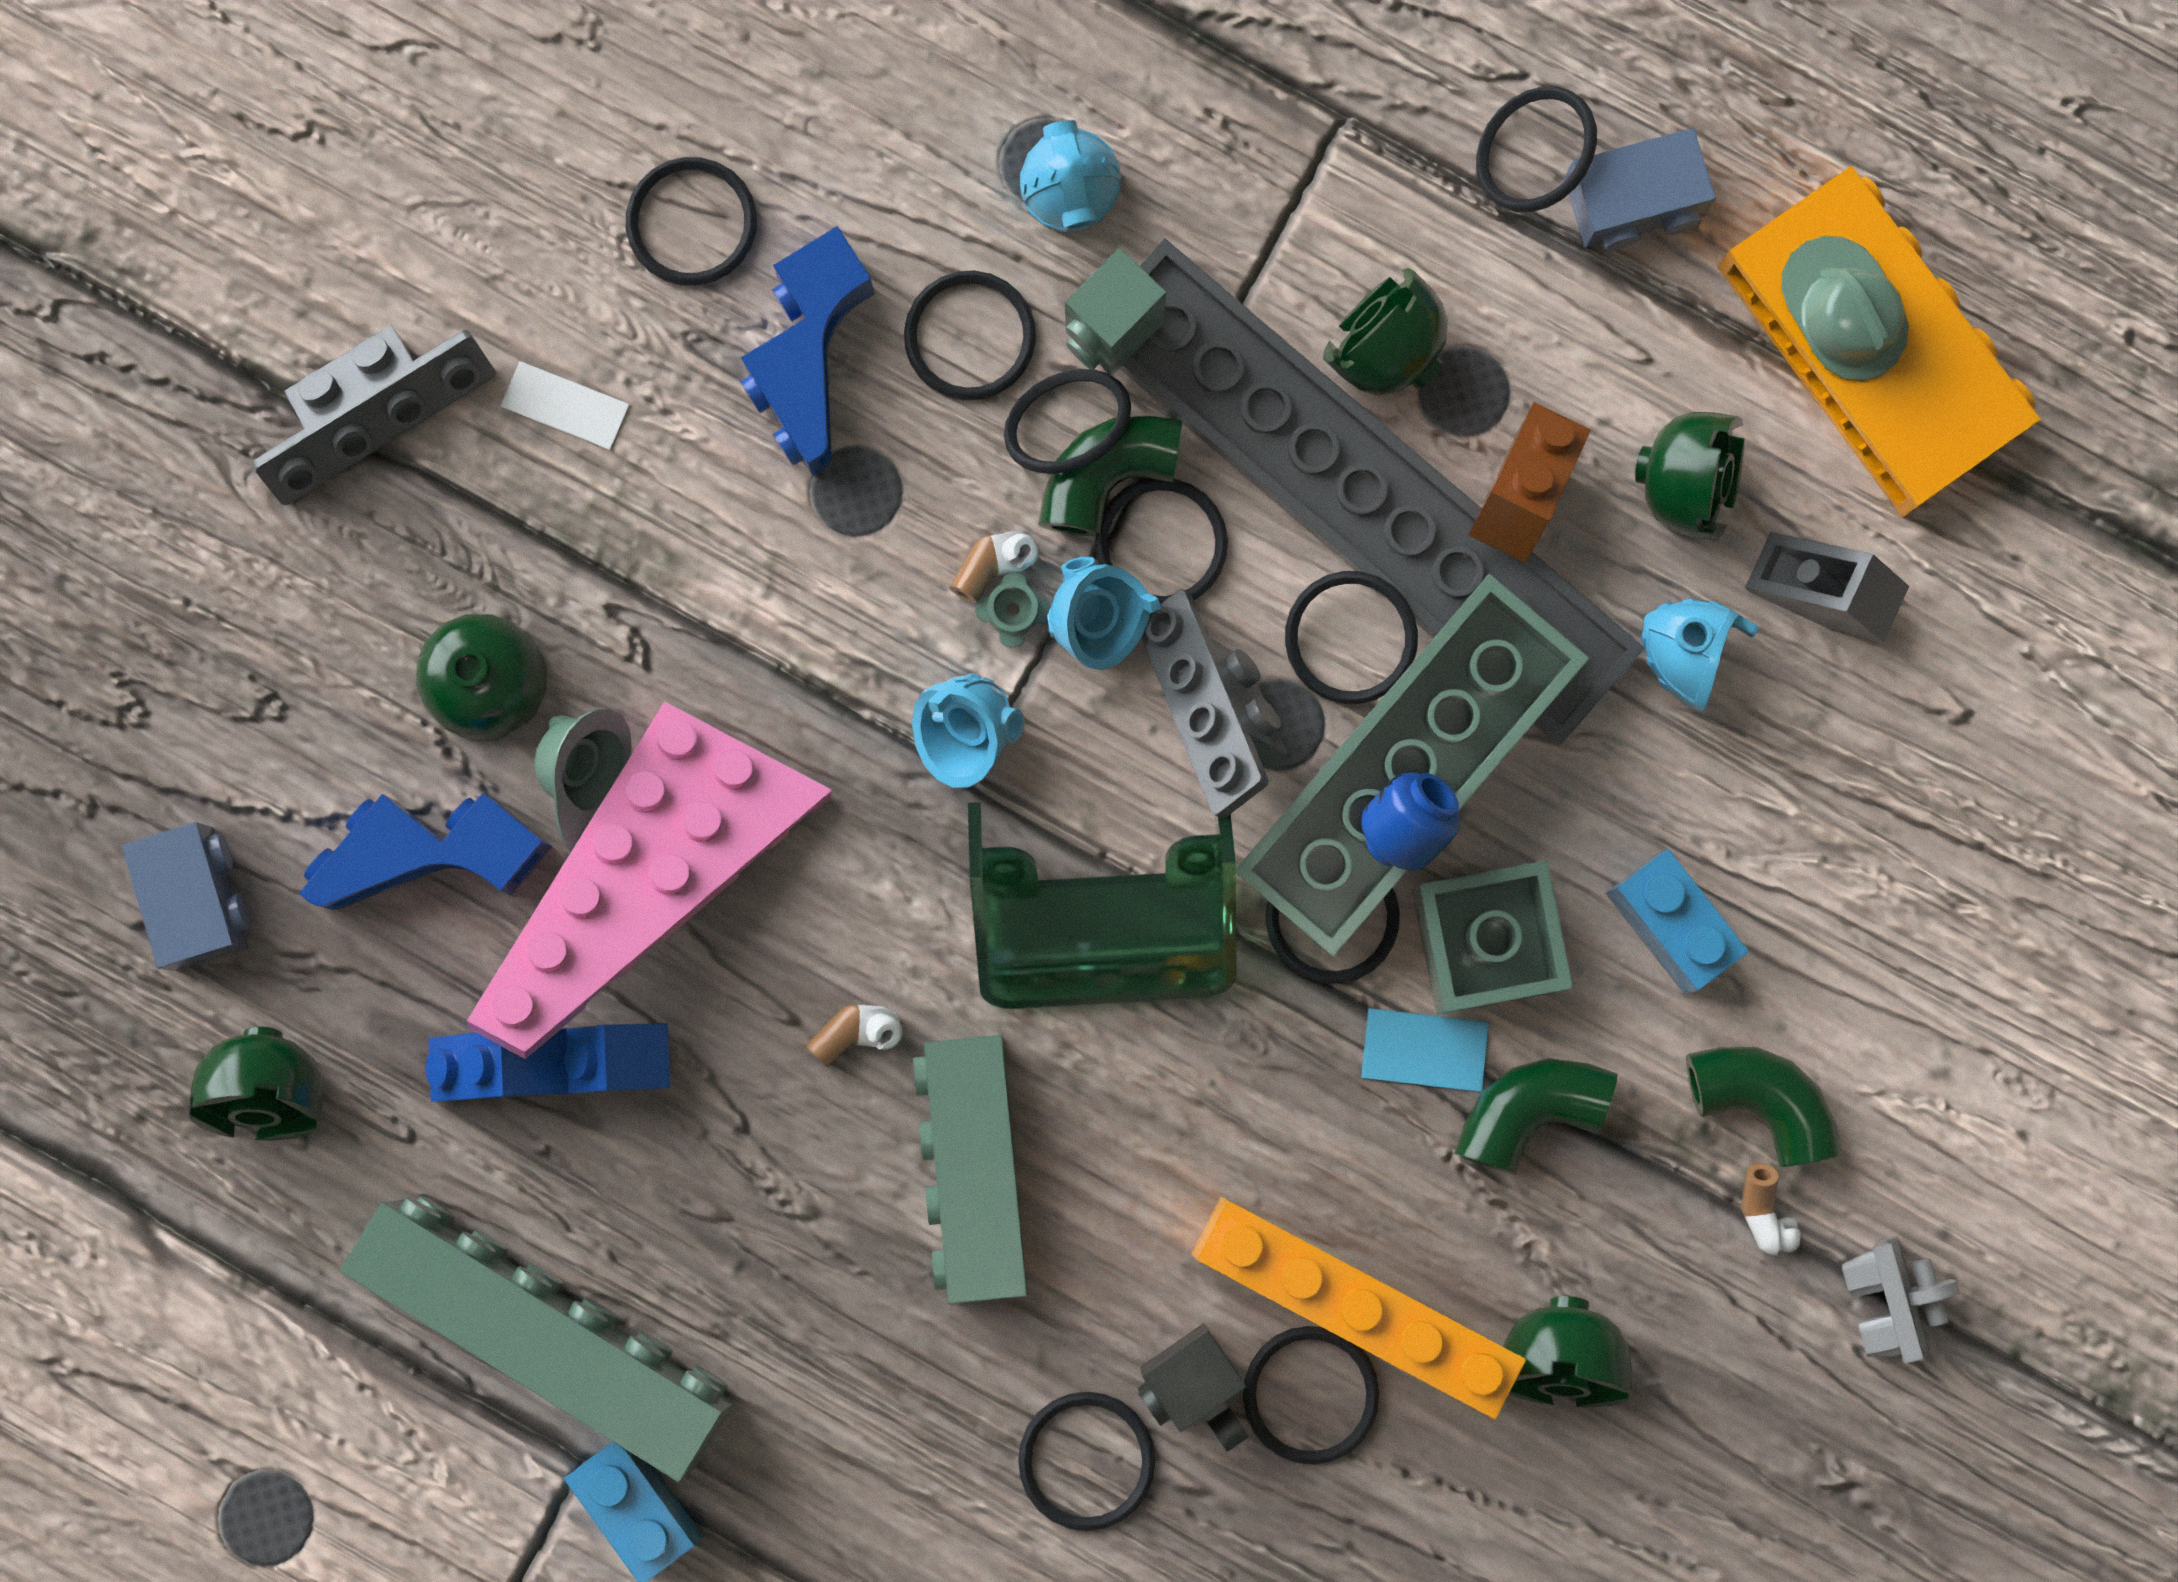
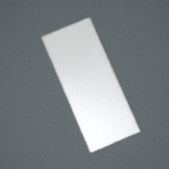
[500,361,629,450]

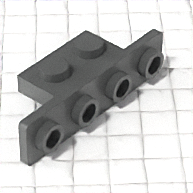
[252,325,496,506]
[1142,589,1288,819]

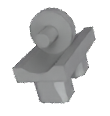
[1842,1236,1960,1363]

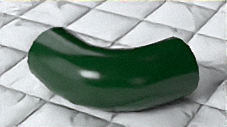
[1038,416,1183,537]
[1686,1047,1843,1167]
[1454,1058,1618,1175]

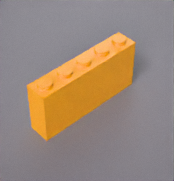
[1717,165,2041,518]
[1191,1197,1526,1420]

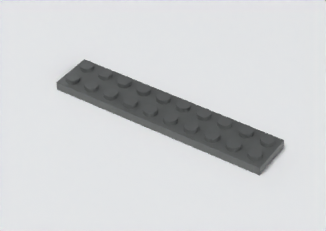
[1119,238,1645,746]

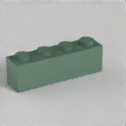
[913,1035,1028,1304]

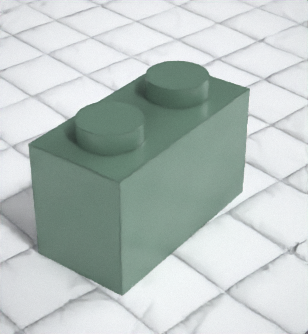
[1065,247,1166,376]

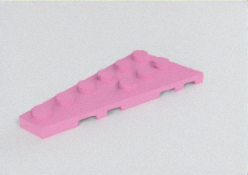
[467,701,832,1059]

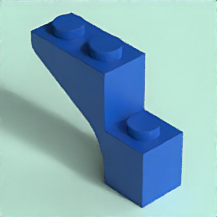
[740,226,875,476]
[298,793,552,910]
[425,1023,671,1102]

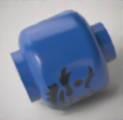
[1361,772,1460,871]

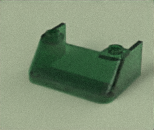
[968,802,1237,1009]

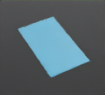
[1361,1008,1489,1092]

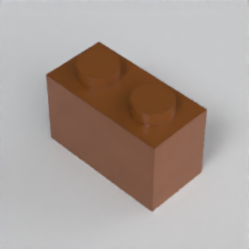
[1468,402,1591,563]

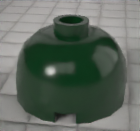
[1323,268,1448,395]
[1635,412,1745,541]
[416,614,546,741]
[189,1027,323,1141]
[1503,1296,1632,1407]

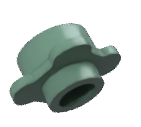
[975,572,1051,648]

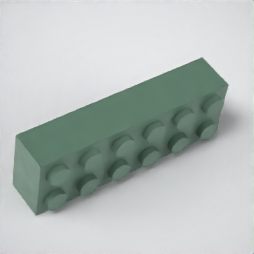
[1234,573,1589,956]
[339,1196,736,1482]

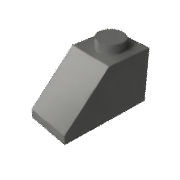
[1745,532,1910,643]

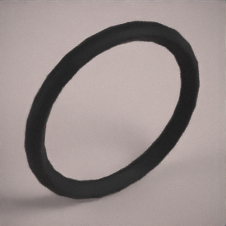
[1476,86,1597,212]
[625,157,757,286]
[904,270,1036,400]
[1004,369,1131,474]
[1095,479,1228,604]
[1285,571,1418,704]
[1265,888,1400,984]
[1243,1326,1380,1465]
[1018,1392,1155,1531]

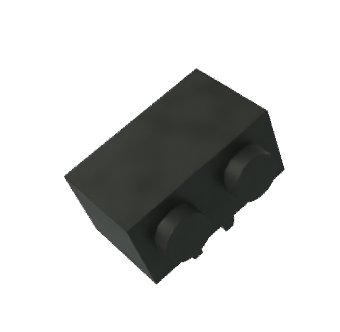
[1138,1323,1249,1452]

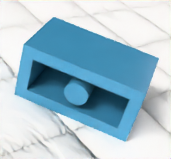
[1605,849,1749,994]
[563,1442,704,1582]

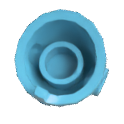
[1020,120,1121,232]
[1047,557,1161,670]
[1641,599,1760,713]
[912,674,1024,788]

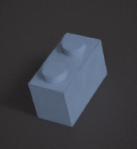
[1564,128,1716,251]
[121,822,251,971]

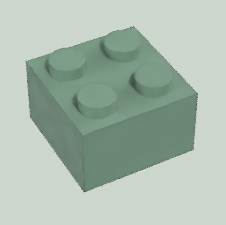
[1412,860,1573,1015]

